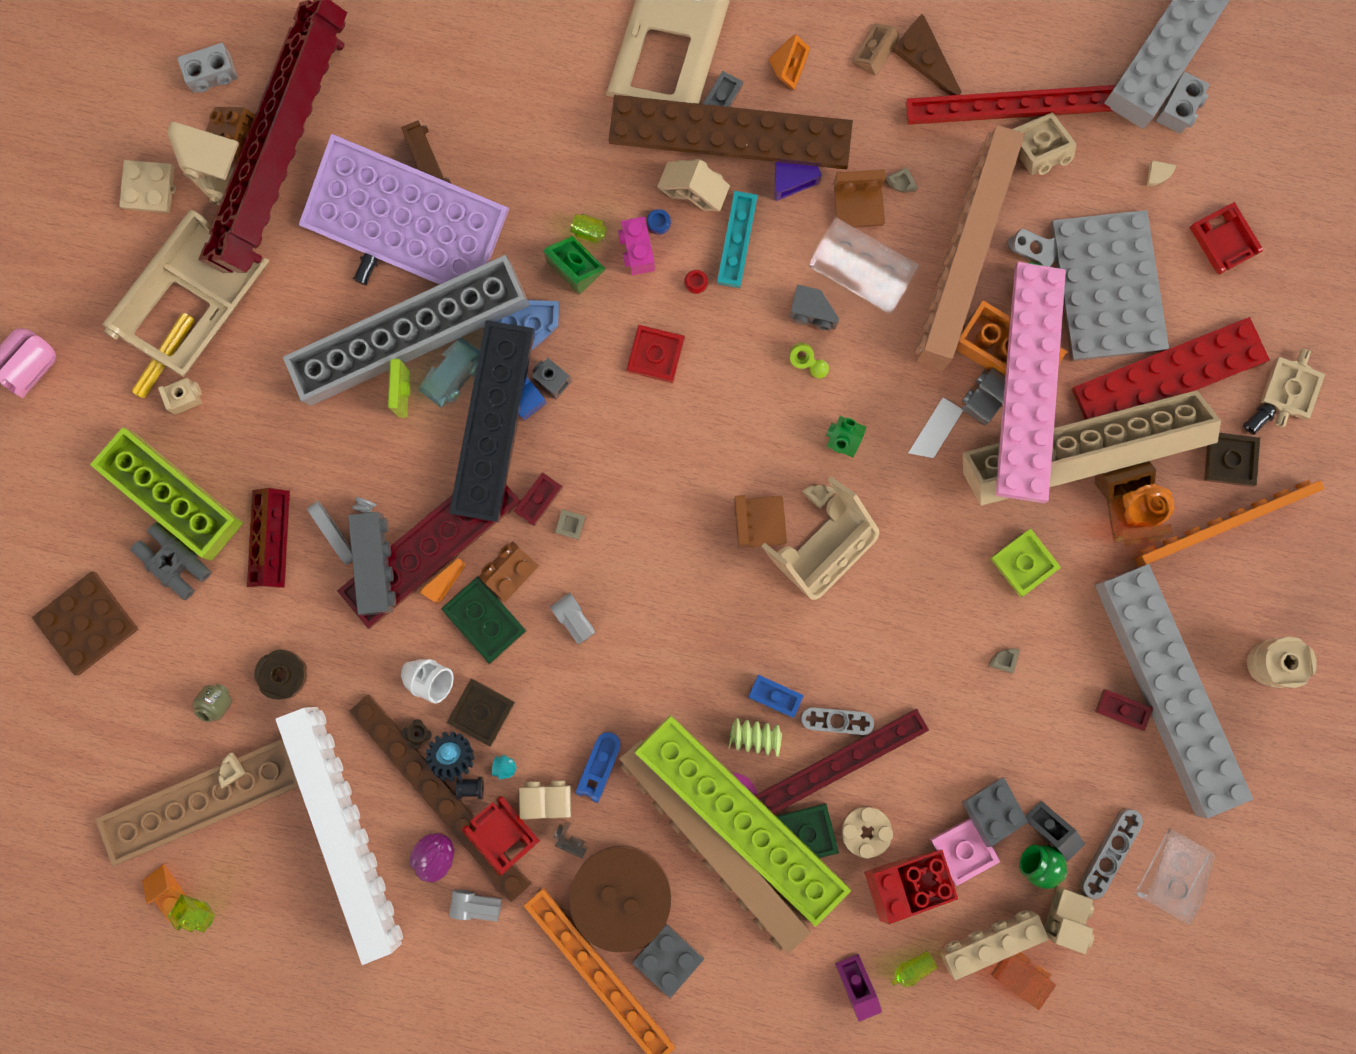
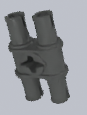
[130,522,212,600]

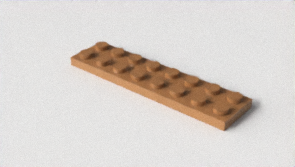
[95,739,299,866]

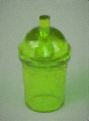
[891,950,938,987]

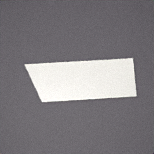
[908,398,963,458]

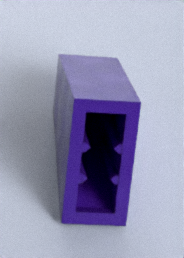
[774,162,822,201]

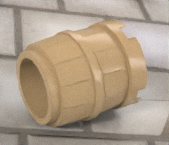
[1247,637,1317,688]

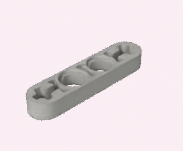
[1080,809,1143,899]

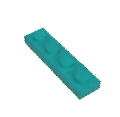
[717,191,758,289]

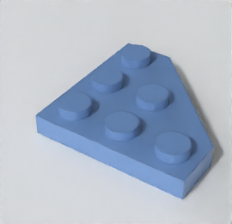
[496,300,559,352]

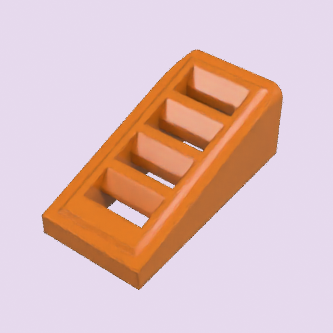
[419,558,466,604]

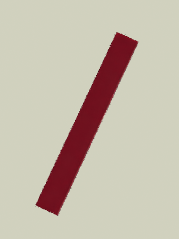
[755,709,929,814]

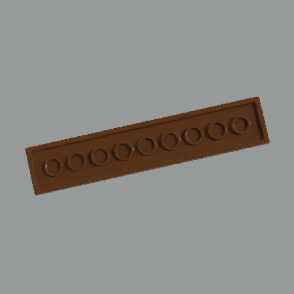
[608,95,853,170]

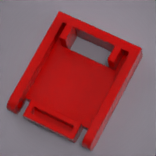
[1189,202,1263,275]
[461,796,540,876]

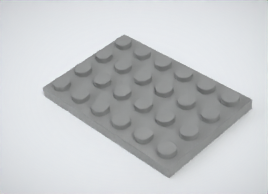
[1050,210,1169,361]

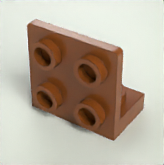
[206,107,255,160]
[833,169,886,229]
[734,495,787,548]

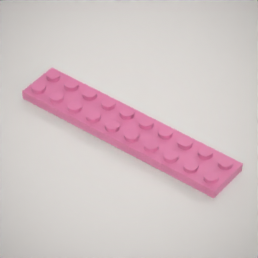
[995,262,1066,504]

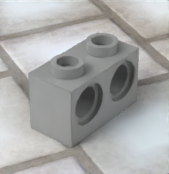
[177,42,238,93]
[1155,71,1210,134]

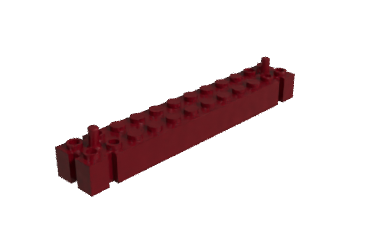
[198,0,348,273]

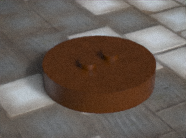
[569,846,671,952]

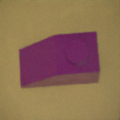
[835,954,882,1022]

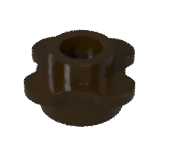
[401,719,432,749]

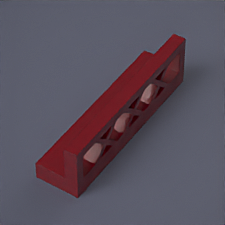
[247,488,290,588]

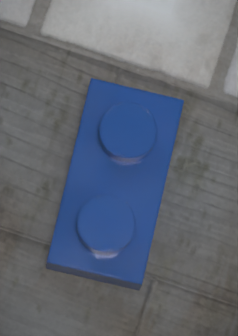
[748,675,804,718]

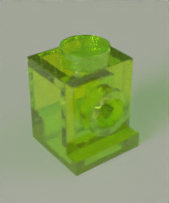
[168,894,215,933]

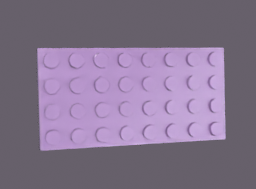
[299,134,510,284]

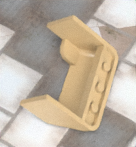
[167,122,239,206]
[761,477,879,600]

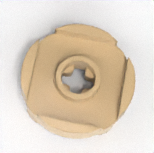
[842,807,893,859]

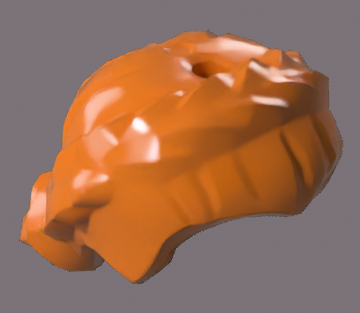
[1123,484,1175,527]

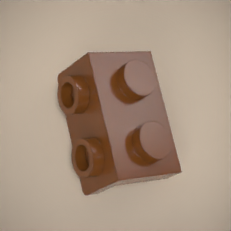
[479,541,539,601]

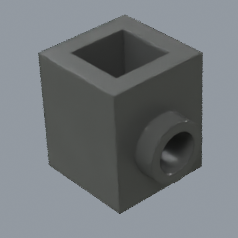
[532,358,572,399]

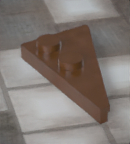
[892,14,962,96]

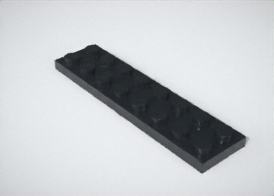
[449,320,535,523]

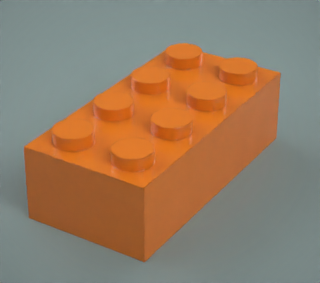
[956,300,1067,376]

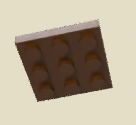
[32,571,139,676]

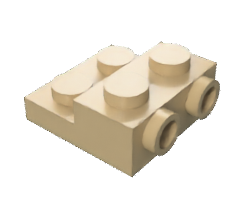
[1012,112,1076,175]

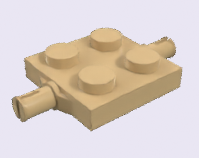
[1260,349,1325,428]

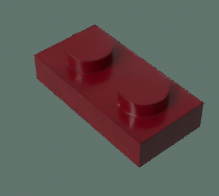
[513,472,563,526]
[1095,689,1153,731]

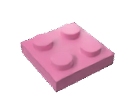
[930,818,1000,886]

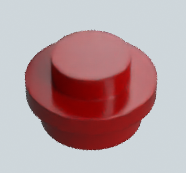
[684,270,708,294]

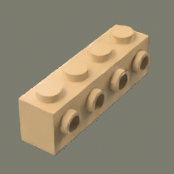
[939,910,1049,980]

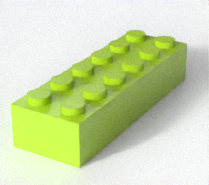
[90,427,244,561]

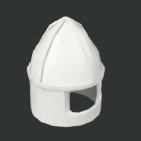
[401,659,454,704]

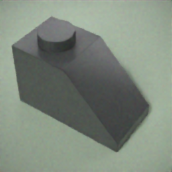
[1025,801,1085,862]

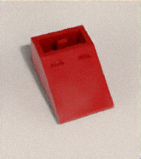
[864,849,958,924]

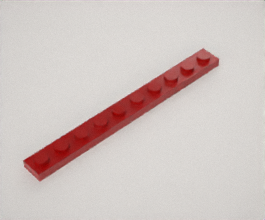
[905,85,1116,125]

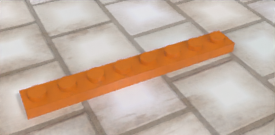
[1134,479,1325,567]
[524,888,676,1054]

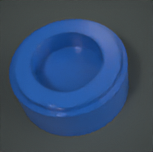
[647,209,671,235]

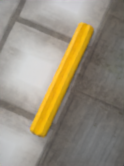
[132,313,195,398]

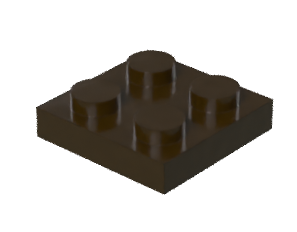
[1204,433,1260,487]
[447,678,515,747]

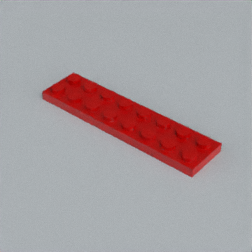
[1071,317,1270,420]

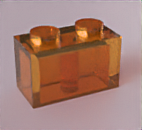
[991,952,1056,1010]

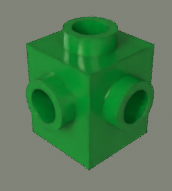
[826,416,867,458]

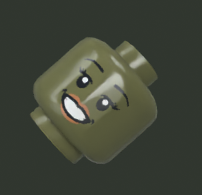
[192,684,232,723]

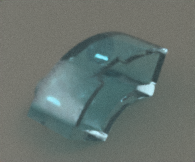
[419,337,480,407]

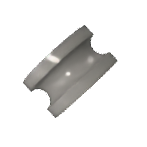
[352,497,377,513]

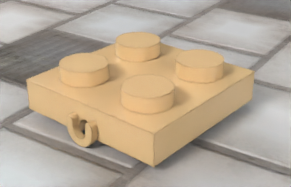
[119,160,176,214]

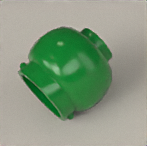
[1019,844,1067,889]

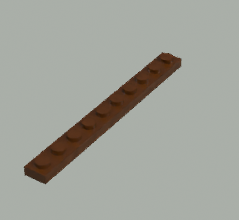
[349,694,531,902]

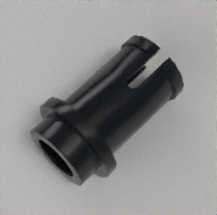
[352,253,378,286]
[1243,404,1276,435]

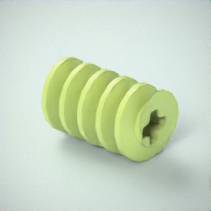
[729,718,782,757]

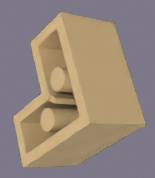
[657,159,730,211]
[1044,886,1094,954]

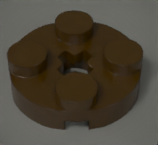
[254,650,307,700]

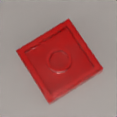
[626,325,685,383]

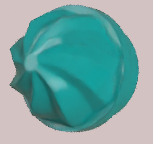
[492,754,517,780]

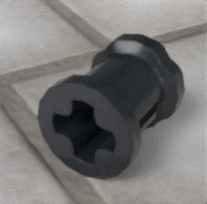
[456,777,484,799]

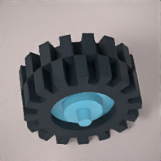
[426,731,475,781]

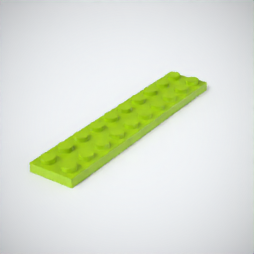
[634,714,851,927]

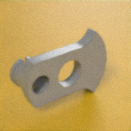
[1007,228,1057,267]

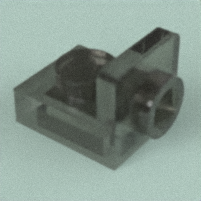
[553,821,588,859]

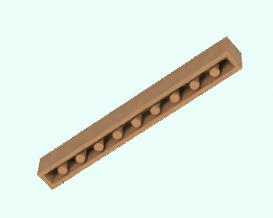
[619,738,811,954]

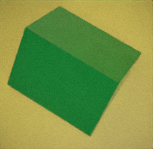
[543,236,606,295]

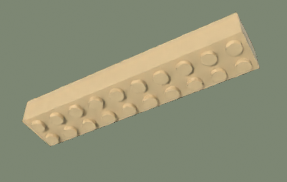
[963,390,1221,506]

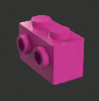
[618,216,655,276]

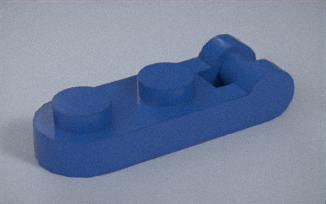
[575,732,621,803]

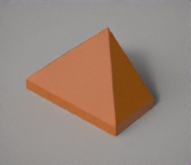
[768,35,810,90]

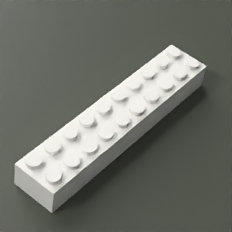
[276,707,403,965]

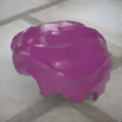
[410,833,455,883]

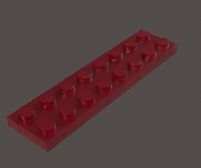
[337,484,521,629]

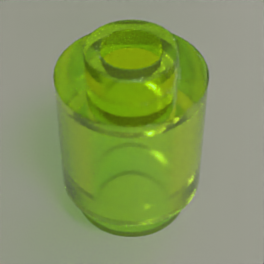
[570,213,607,244]

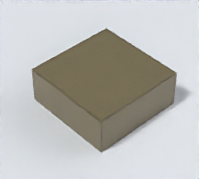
[555,509,586,540]

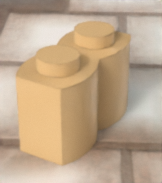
[519,780,572,819]

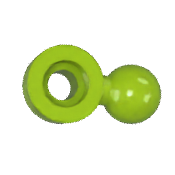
[790,343,829,379]

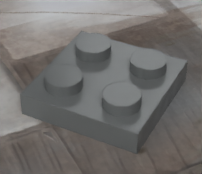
[962,777,1028,847]
[632,923,704,998]

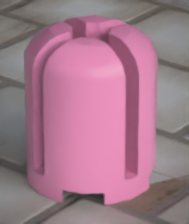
[0,328,57,399]

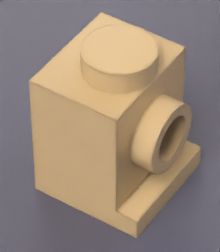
[158,378,202,415]

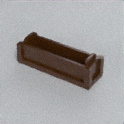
[401,120,451,183]

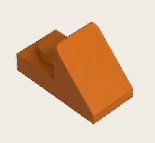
[142,864,193,922]

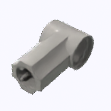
[550,592,596,645]
[449,890,502,922]

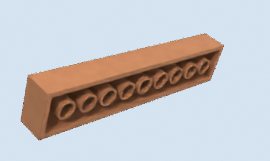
[914,125,1025,371]

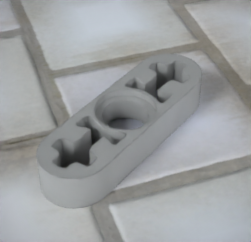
[307,500,353,565]
[801,707,874,735]

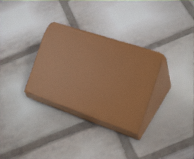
[852,23,899,75]

